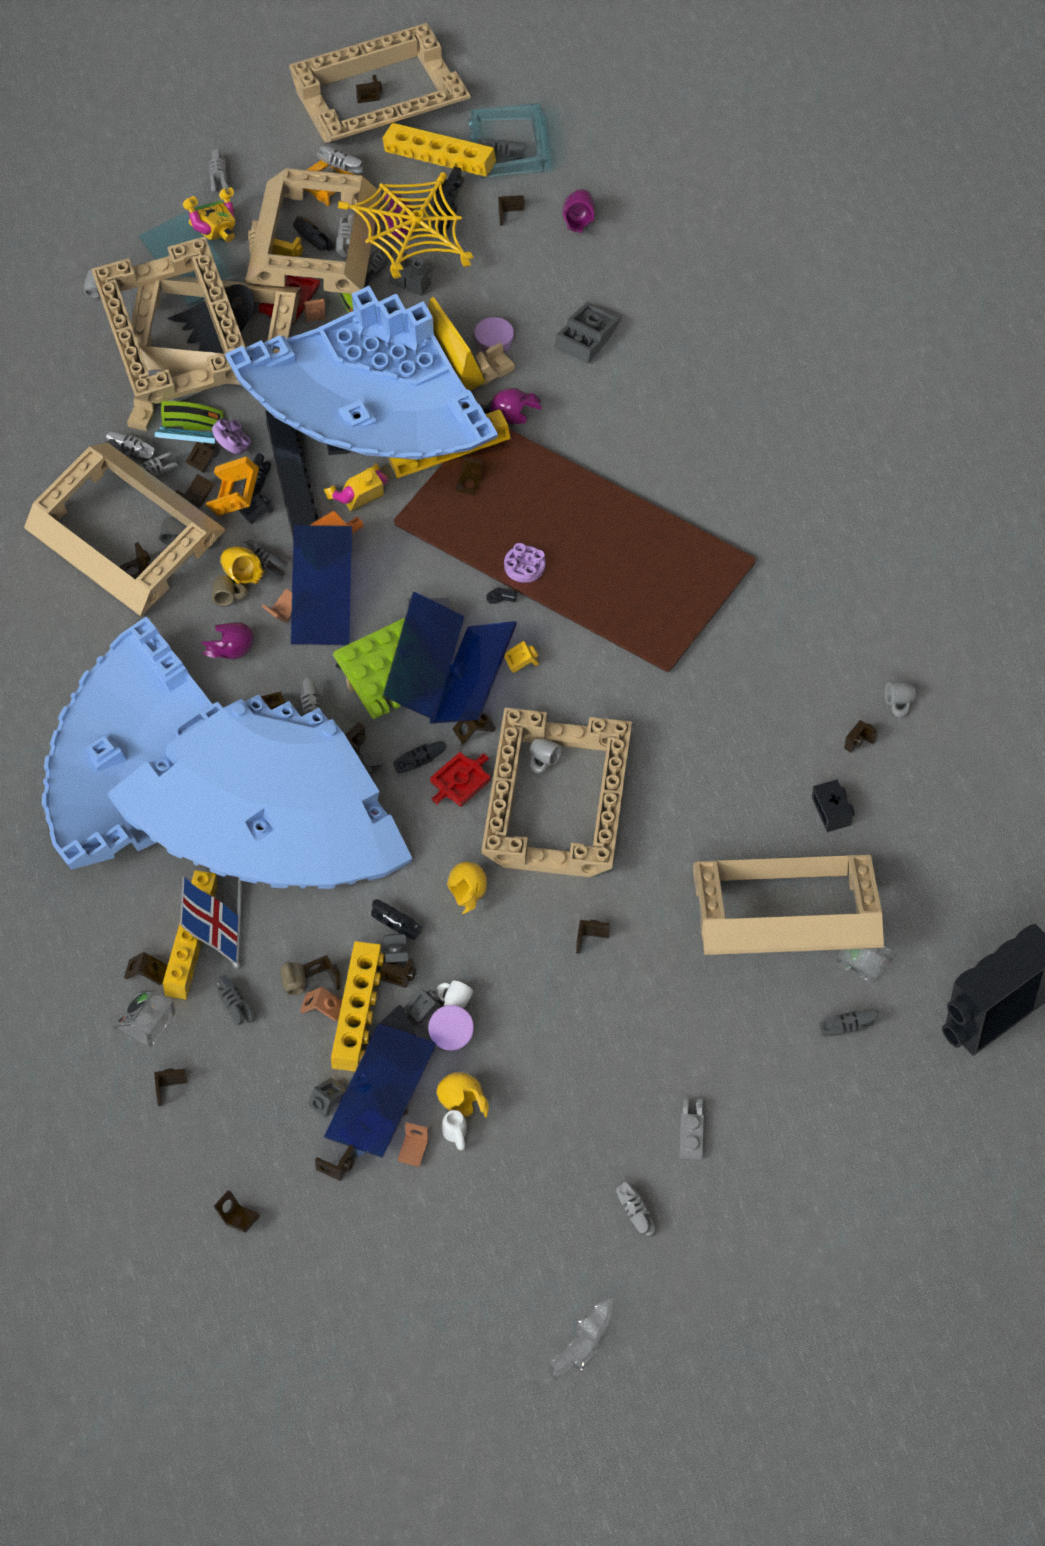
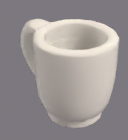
[436,980,474,1009]
[442,1110,467,1151]

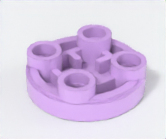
[474,317,514,352]
[212,419,252,454]
[504,543,545,583]
[428,1005,474,1051]

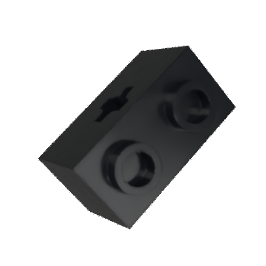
[812,779,855,832]

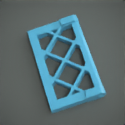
[155,426,217,443]

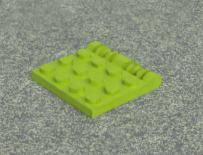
[332,618,445,719]

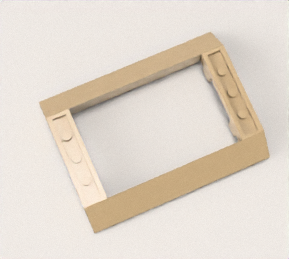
[289,23,471,143]
[245,168,381,294]
[91,236,246,404]
[126,276,301,385]
[24,443,226,617]
[481,708,632,877]
[692,855,884,955]

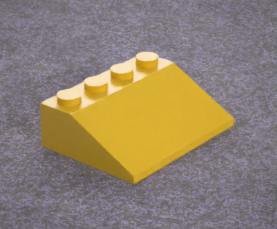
[428,297,485,391]

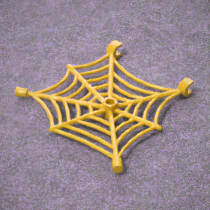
[338,172,474,279]

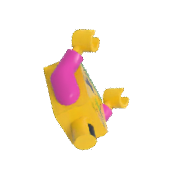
[183,187,235,242]
[324,463,388,511]

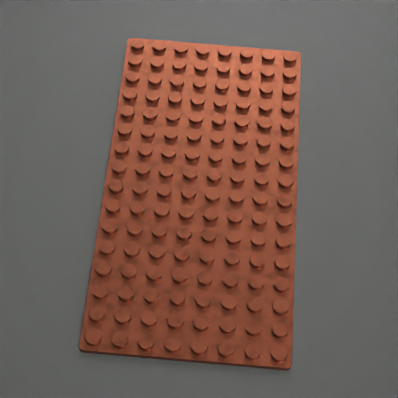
[394,429,756,672]

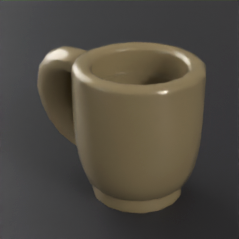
[212,575,248,606]
[280,962,306,995]

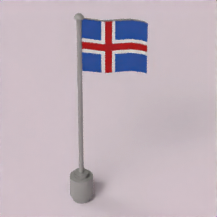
[180,876,243,969]

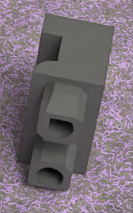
[389,253,431,296]

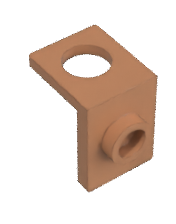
[304,299,326,322]
[262,589,302,623]
[300,987,342,1021]
[398,1122,429,1167]

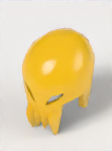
[220,546,265,584]
[447,862,487,914]
[436,1072,489,1118]

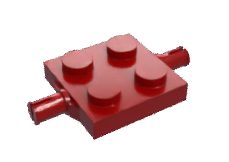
[430,752,491,807]

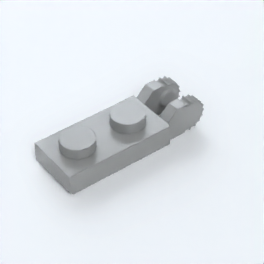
[679,1098,704,1160]

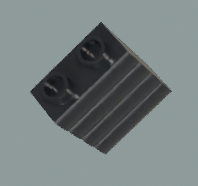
[942,924,1045,1056]

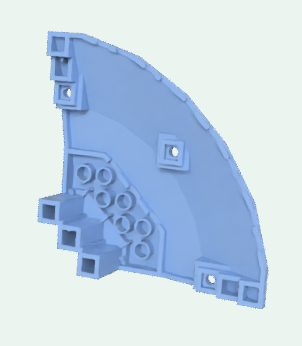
[225,286,498,459]
[42,617,223,870]
[108,695,412,889]

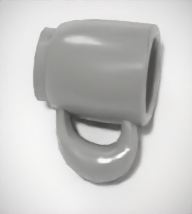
[84,266,100,299]
[885,682,915,718]
[530,738,562,774]

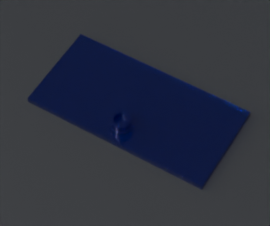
[291,525,352,646]
[382,592,465,721]
[429,621,517,724]
[324,1024,437,1158]

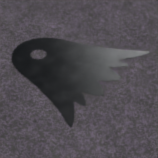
[167,284,254,354]

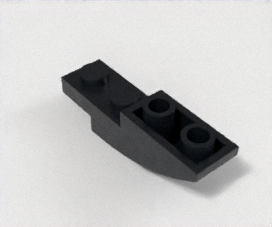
[434,166,463,236]

